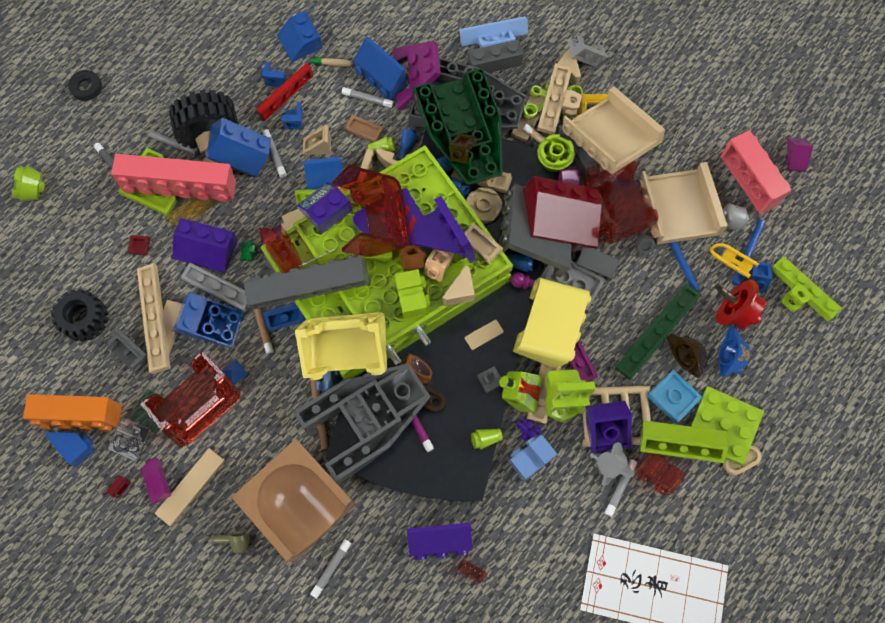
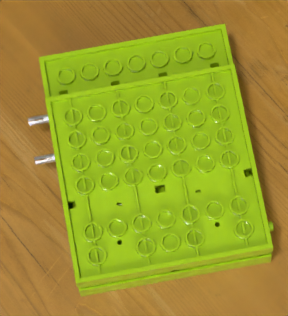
[260,146,513,380]

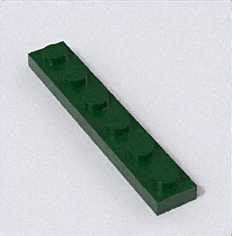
[615,283,701,380]

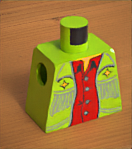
[499,371,543,413]

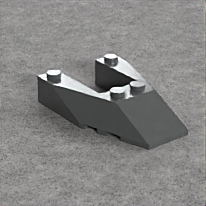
[293,363,431,485]

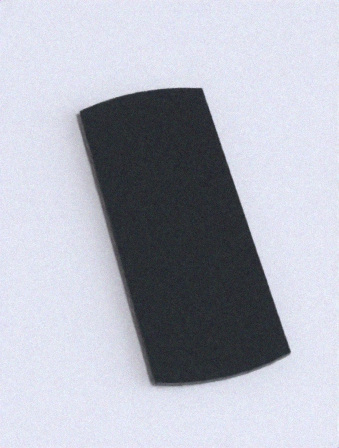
[325,130,565,502]

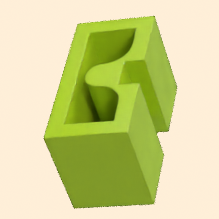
[394,269,430,319]

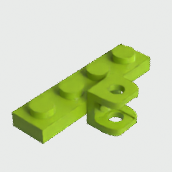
[772,256,842,322]

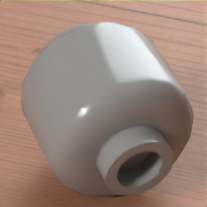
[722,204,749,230]

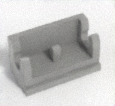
[568,36,608,66]

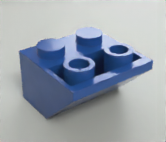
[303,157,345,189]

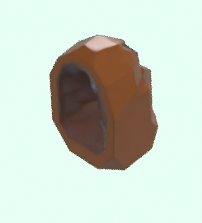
[400,354,432,384]

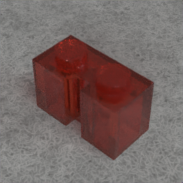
[635,453,686,496]

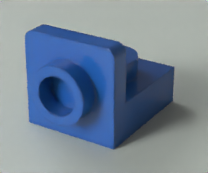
[261,62,287,87]
[750,261,772,292]

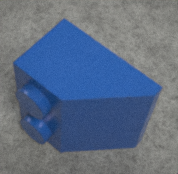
[277,11,323,62]

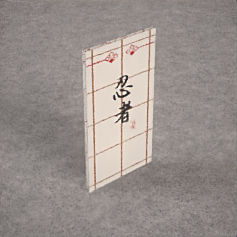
[579,533,729,623]

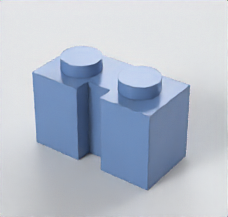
[509,435,557,481]

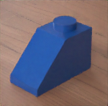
[45,432,96,467]

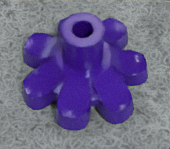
[517,418,543,441]

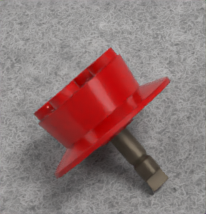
[714,280,767,330]

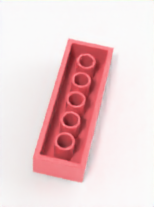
[111,154,236,202]

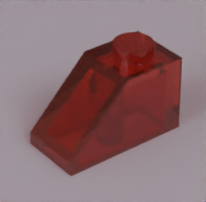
[264,224,303,273]

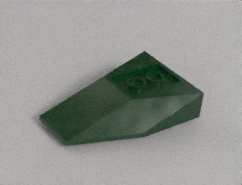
[412,67,503,186]

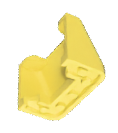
[295,312,387,380]

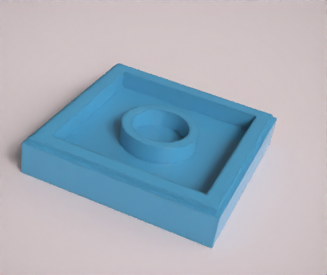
[647,369,702,424]

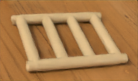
[582,386,651,447]

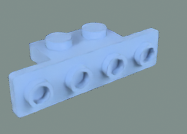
[459,17,528,48]

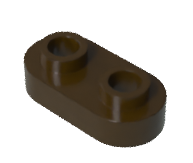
[423,384,446,413]

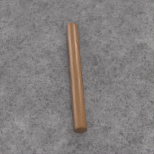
[310,379,329,450]

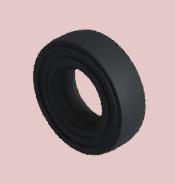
[68,70,102,101]

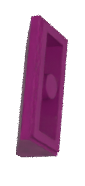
[141,457,172,505]

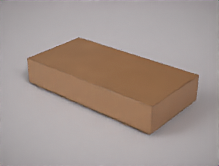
[344,115,384,143]

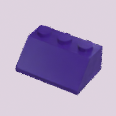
[172,218,238,273]
[407,522,472,560]

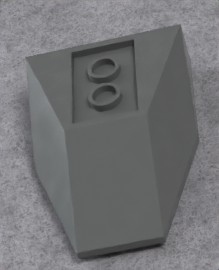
[409,58,527,129]

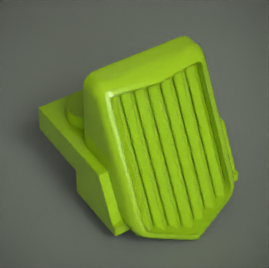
[546,370,596,423]

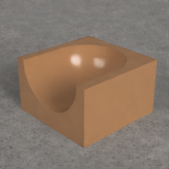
[231,439,356,563]

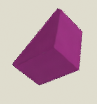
[787,137,813,172]

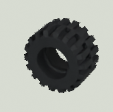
[51,289,109,342]

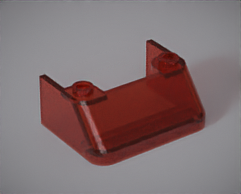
[332,165,411,257]

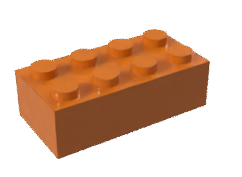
[23,394,122,432]

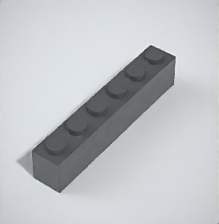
[244,255,370,310]

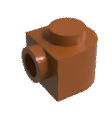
[400,245,426,271]

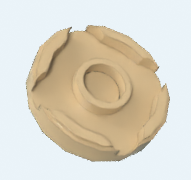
[466,188,502,224]

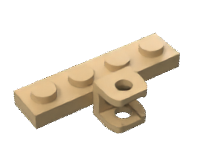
[537,63,582,135]

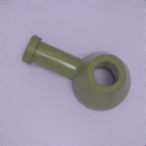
[210,533,250,553]

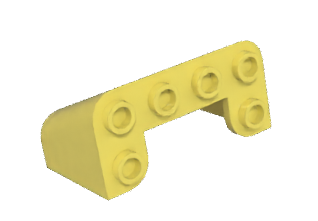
[513,278,591,368]

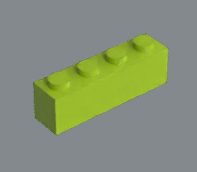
[640,420,729,463]

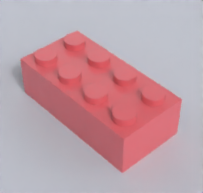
[720,130,791,214]

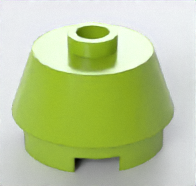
[538,134,575,172]
[12,165,45,202]

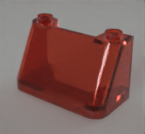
[584,161,659,245]
[140,351,240,447]

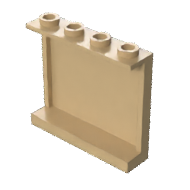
[562,87,665,174]
[638,162,728,245]

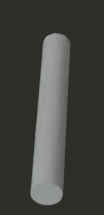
[148,130,199,156]

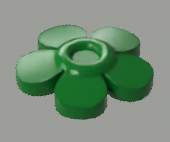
[240,240,256,261]

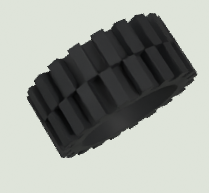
[169,90,239,149]

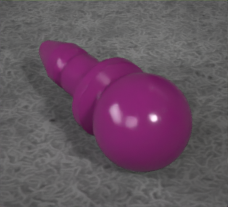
[511,272,535,289]

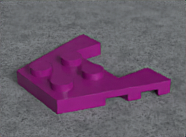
[393,41,441,110]

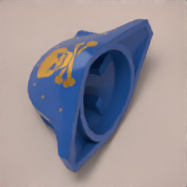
[719,326,751,377]

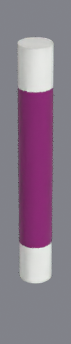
[411,415,434,452]

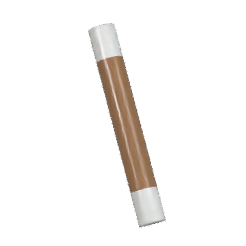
[254,308,274,354]

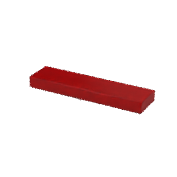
[256,63,313,121]

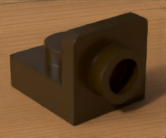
[449,134,476,163]

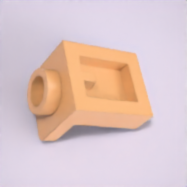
[423,249,454,282]

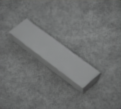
[180,263,249,312]

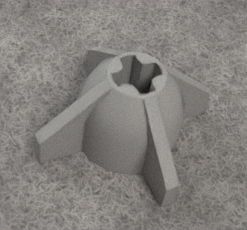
[590,442,634,486]

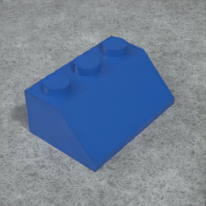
[354,36,407,100]
[206,118,271,177]

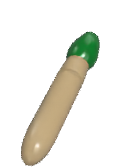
[310,57,353,67]

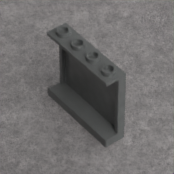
[499,183,572,278]

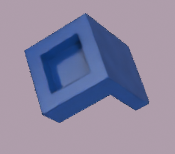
[282,102,303,130]

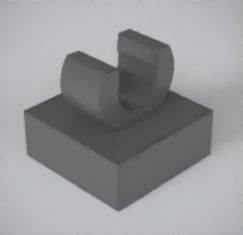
[477,366,501,394]

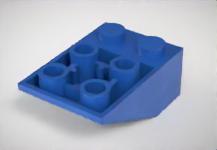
[172,292,245,348]

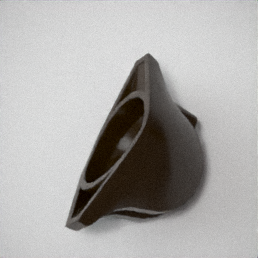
[667,334,707,378]

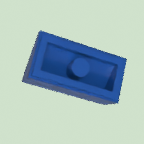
[263,303,305,331]

